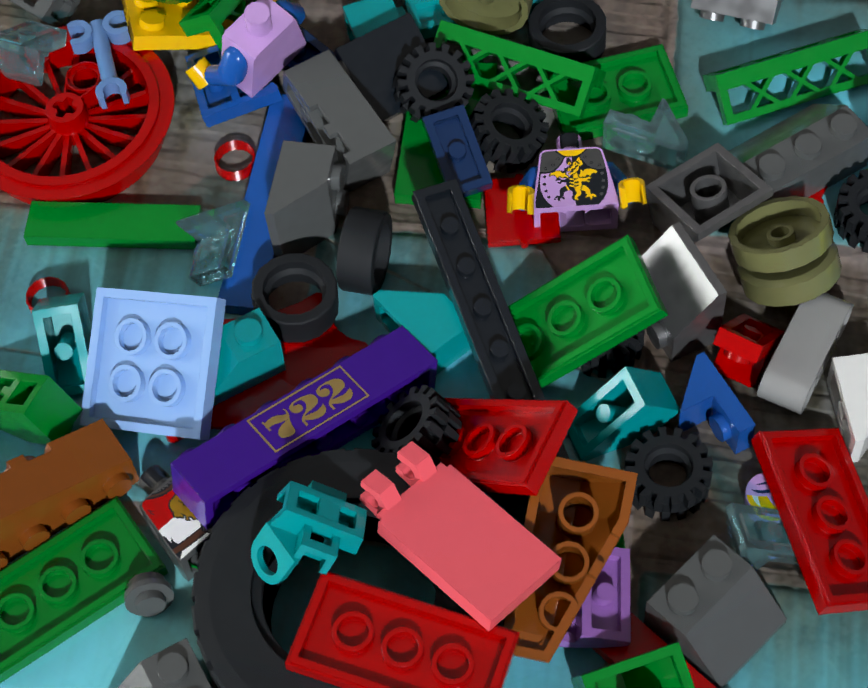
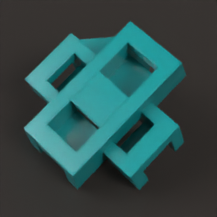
[251,480,367,585]

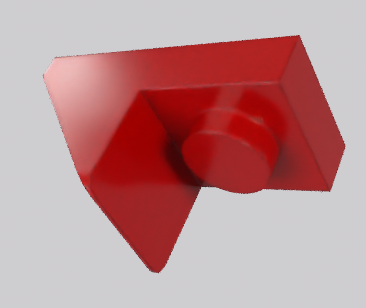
[713,313,785,387]

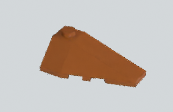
[503,457,638,664]

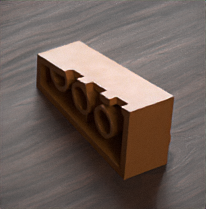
[0,418,140,570]

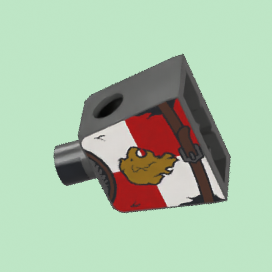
[138,465,213,582]

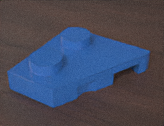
[185,45,283,128]

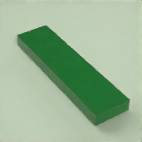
[24,201,203,250]

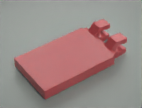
[360,441,562,632]

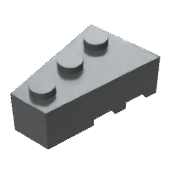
[283,50,396,192]

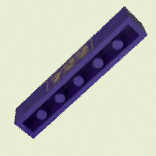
[170,326,438,530]

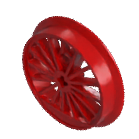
[0,26,175,205]

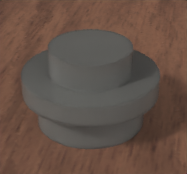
[124,572,174,617]

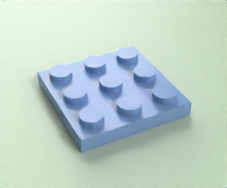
[80,287,226,440]

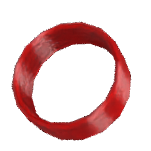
[214,140,256,181]
[26,276,71,313]

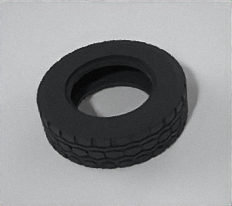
[191,448,505,688]

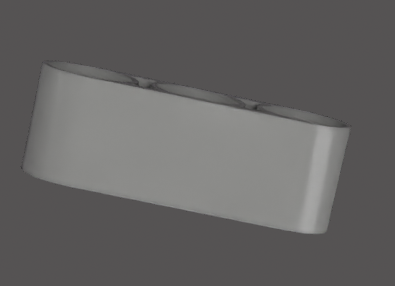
[757,293,854,415]

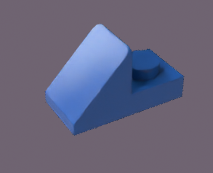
[678,352,756,455]

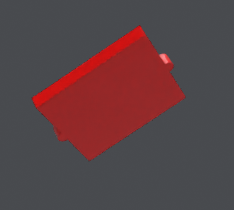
[484,174,561,249]

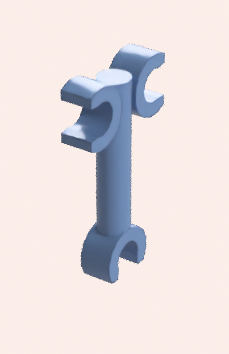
[66,10,131,110]

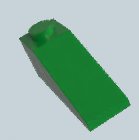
[0,370,83,445]

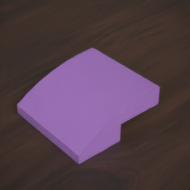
[559,547,631,648]

